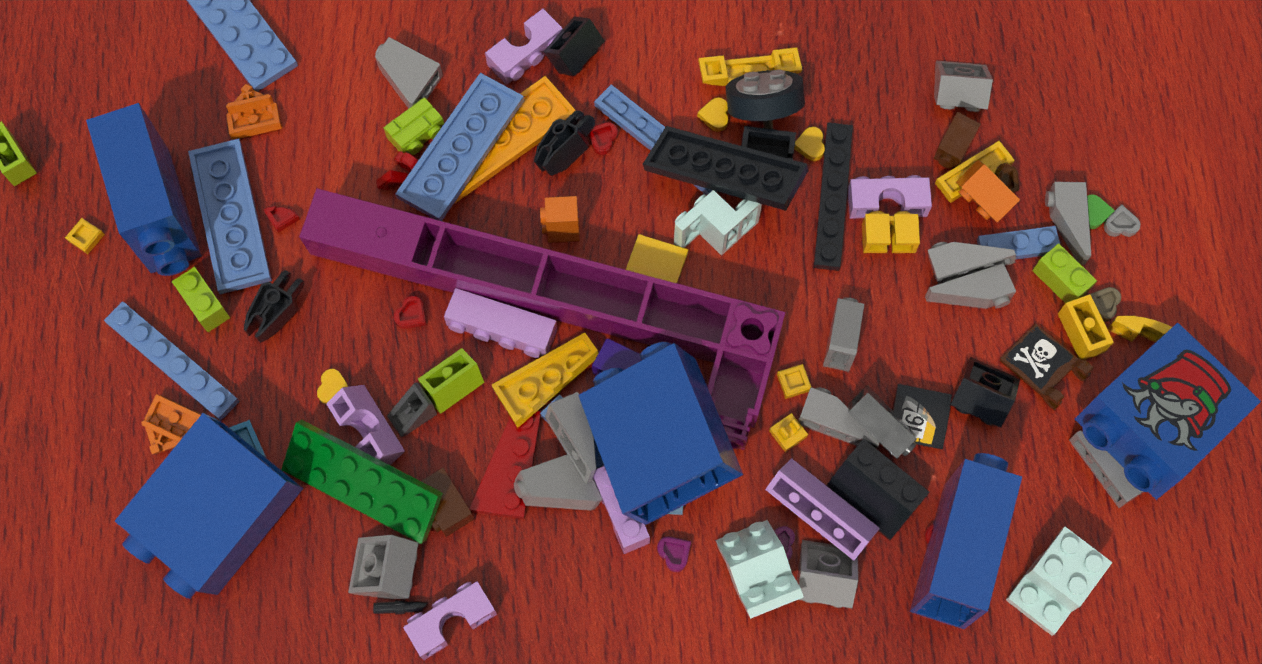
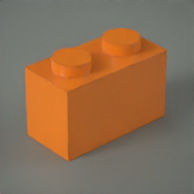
[955,160,1020,222]
[540,196,580,243]

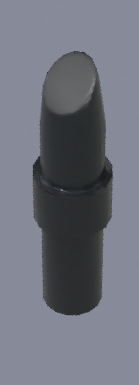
[373,600,428,615]

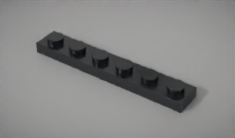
[813,122,853,271]

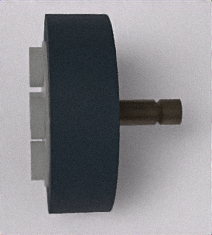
[726,70,805,130]

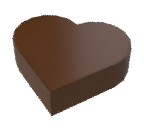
[995,163,1019,192]

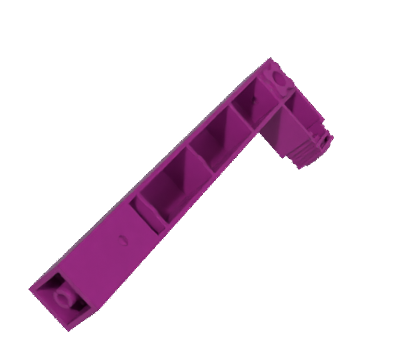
[299,188,785,450]

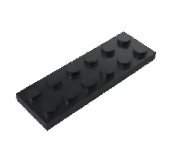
[643,126,809,211]

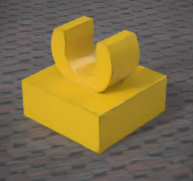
[769,413,808,453]

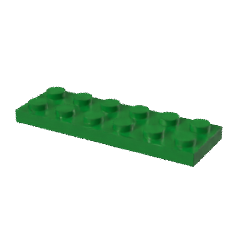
[281,420,443,544]

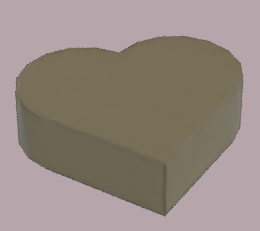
[1088,287,1121,322]

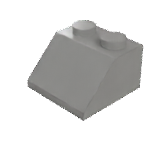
[934,61,993,112]
[348,535,418,599]
[797,540,858,608]

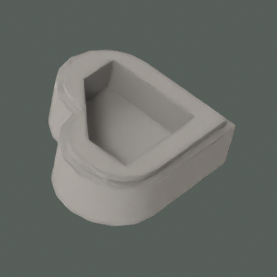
[1104,205,1141,237]

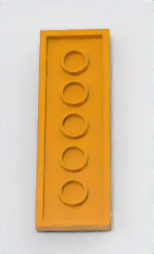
[454,76,576,204]

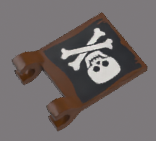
[999,324,1094,410]

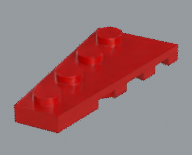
[469,411,541,519]

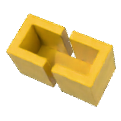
[862,211,920,253]

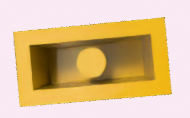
[1058,295,1114,360]

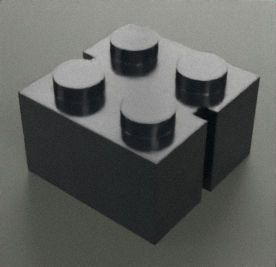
[742,126,796,160]

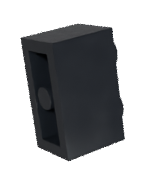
[543,16,605,76]

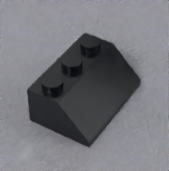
[826,439,930,540]

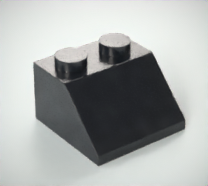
[950,357,1020,428]

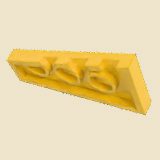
[492,333,598,428]

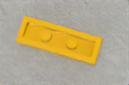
[935,141,1015,203]

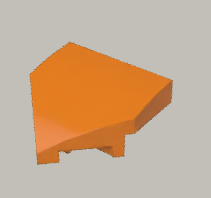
[226,84,282,140]
[141,394,201,455]

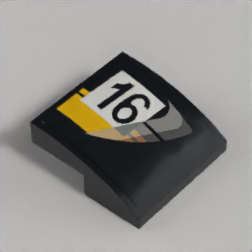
[892,383,952,450]

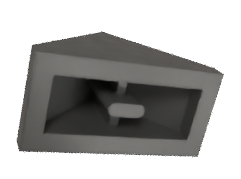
[387,382,437,437]

